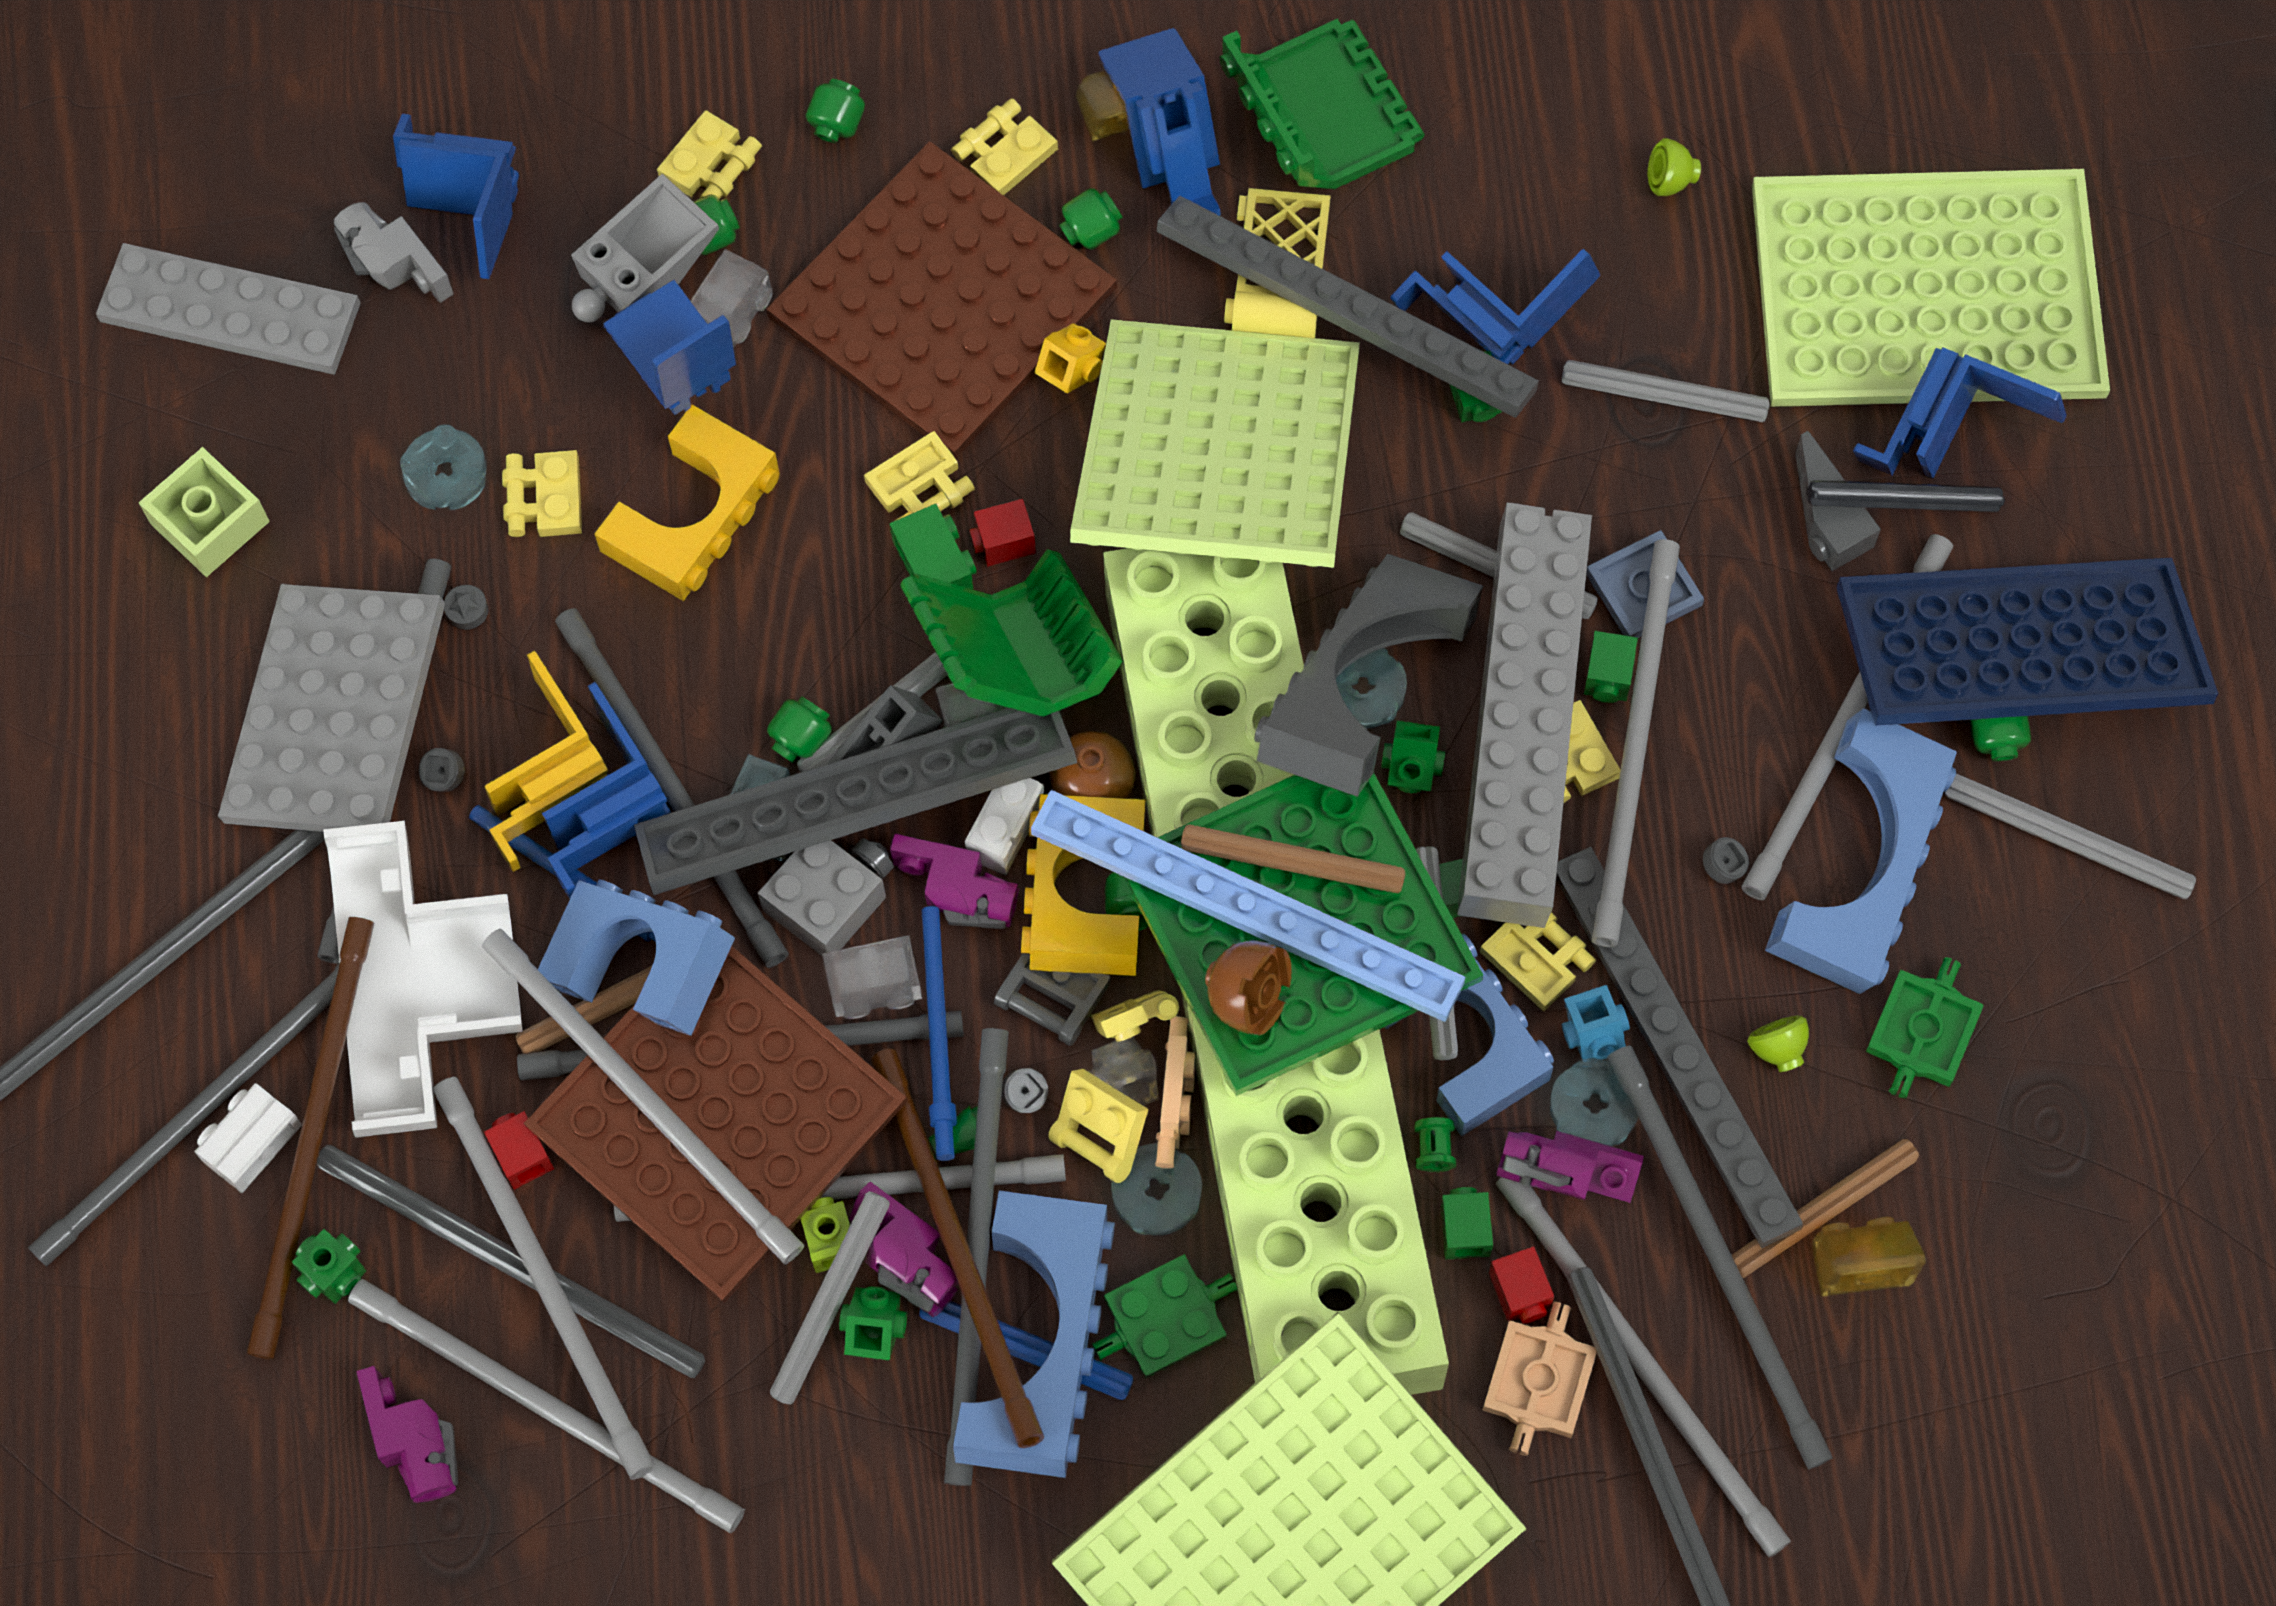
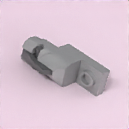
[334,202,454,303]

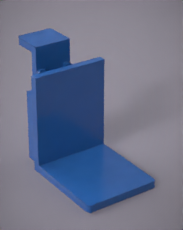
[1098,28,1221,216]
[393,114,519,279]
[1390,249,1600,364]
[603,280,736,415]
[1853,347,2067,479]
[542,682,671,899]

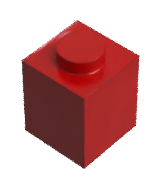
[969,499,1036,567]
[484,1111,554,1190]
[1489,1246,1554,1324]

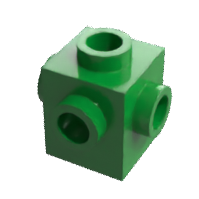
[1381,721,1445,793]
[292,1229,366,1304]
[839,1286,907,1360]

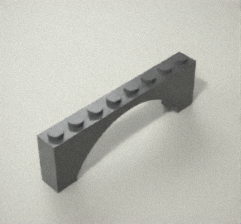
[1254,554,1483,797]

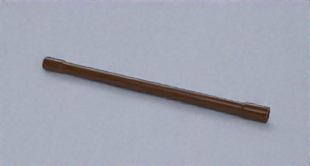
[247,917,375,1360]
[871,1049,1045,1448]

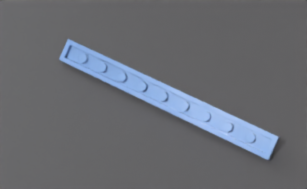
[1031,790,1466,1022]

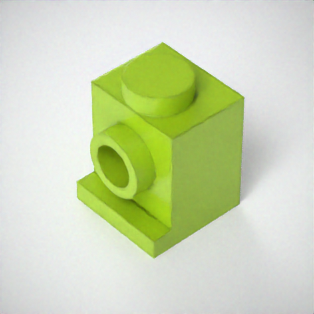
[801,1197,850,1273]

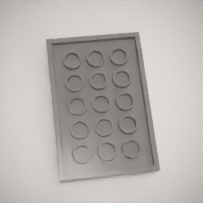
[218,584,445,832]

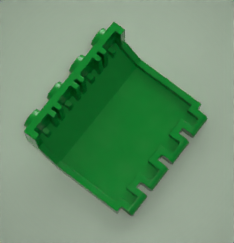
[1219,19,1425,189]
[900,549,1123,717]

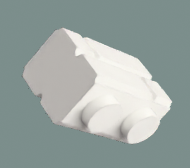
[965,778,1044,875]
[194,1084,302,1193]

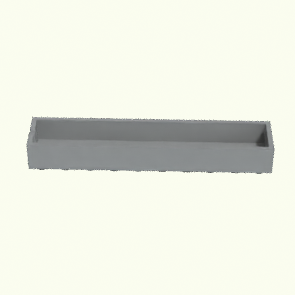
[1457,502,1592,928]

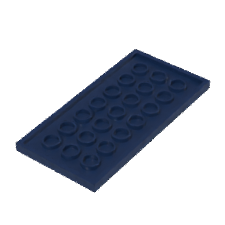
[1837,558,2218,726]

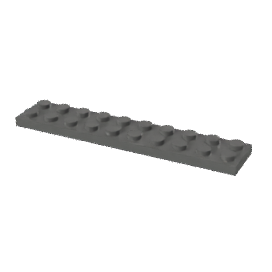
[634,708,1077,895]

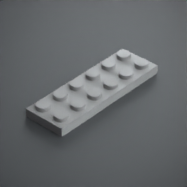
[96,243,361,375]

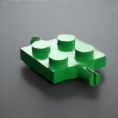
[1866,957,1984,1098]
[1091,1254,1238,1379]

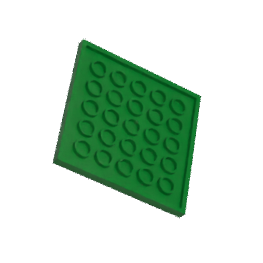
[1123,772,1484,1096]

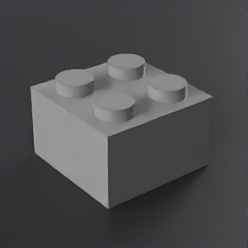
[758,840,886,962]

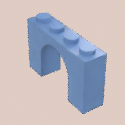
[538,880,735,1036]
[1385,934,1554,1137]

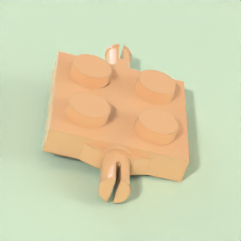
[1155,1016,1196,1169]
[1483,1302,1597,1456]

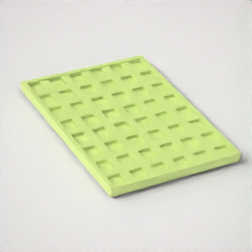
[1070,319,1360,568]
[1052,1311,1526,1606]

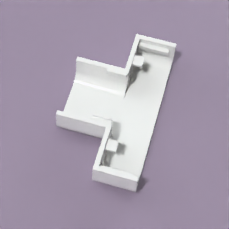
[323,821,523,1137]

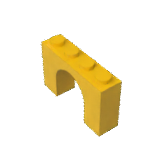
[595,405,780,601]
[1021,794,1145,976]

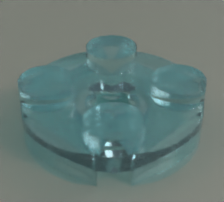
[400,424,487,510]
[1336,648,1407,729]
[1550,1058,1638,1146]
[1112,1143,1202,1235]

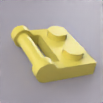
[1048,1069,1148,1183]

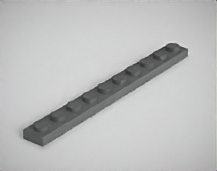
[1157,196,1539,418]
[1556,847,1803,1249]

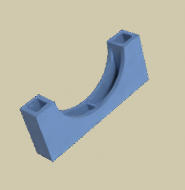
[1765,708,1957,994]
[953,1191,1115,1478]

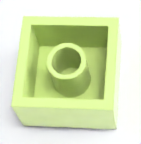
[139,447,270,577]

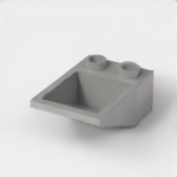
[571,174,719,322]

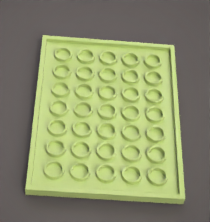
[1752,169,2110,407]

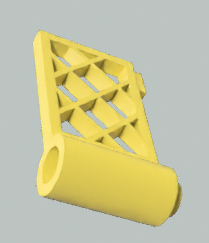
[1224,188,1330,338]

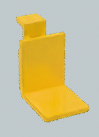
[484,650,608,872]

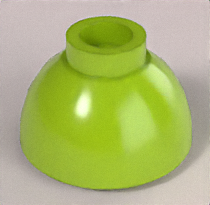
[1648,138,1701,196]
[1747,1015,1809,1072]

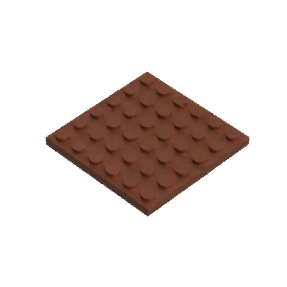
[766,141,1117,459]
[524,946,908,1303]

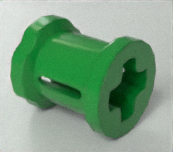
[1414,1117,1456,1172]

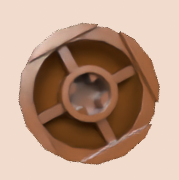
[1049,730,1136,799]
[1205,940,1291,1035]

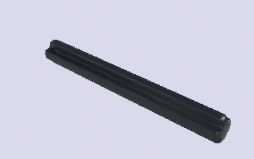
[1806,480,2005,512]

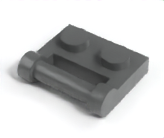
[994,953,1111,1046]

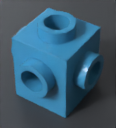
[1561,985,1630,1063]

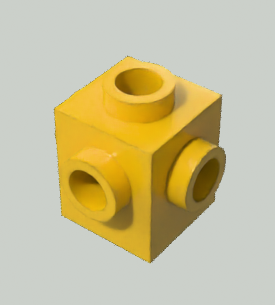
[1035,323,1106,393]

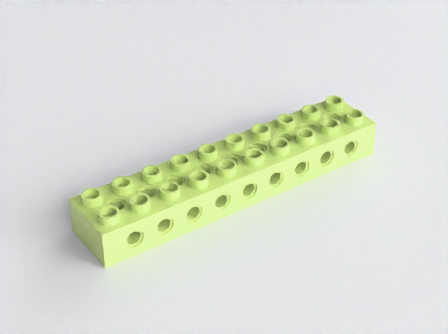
[1103,548,1449,1395]

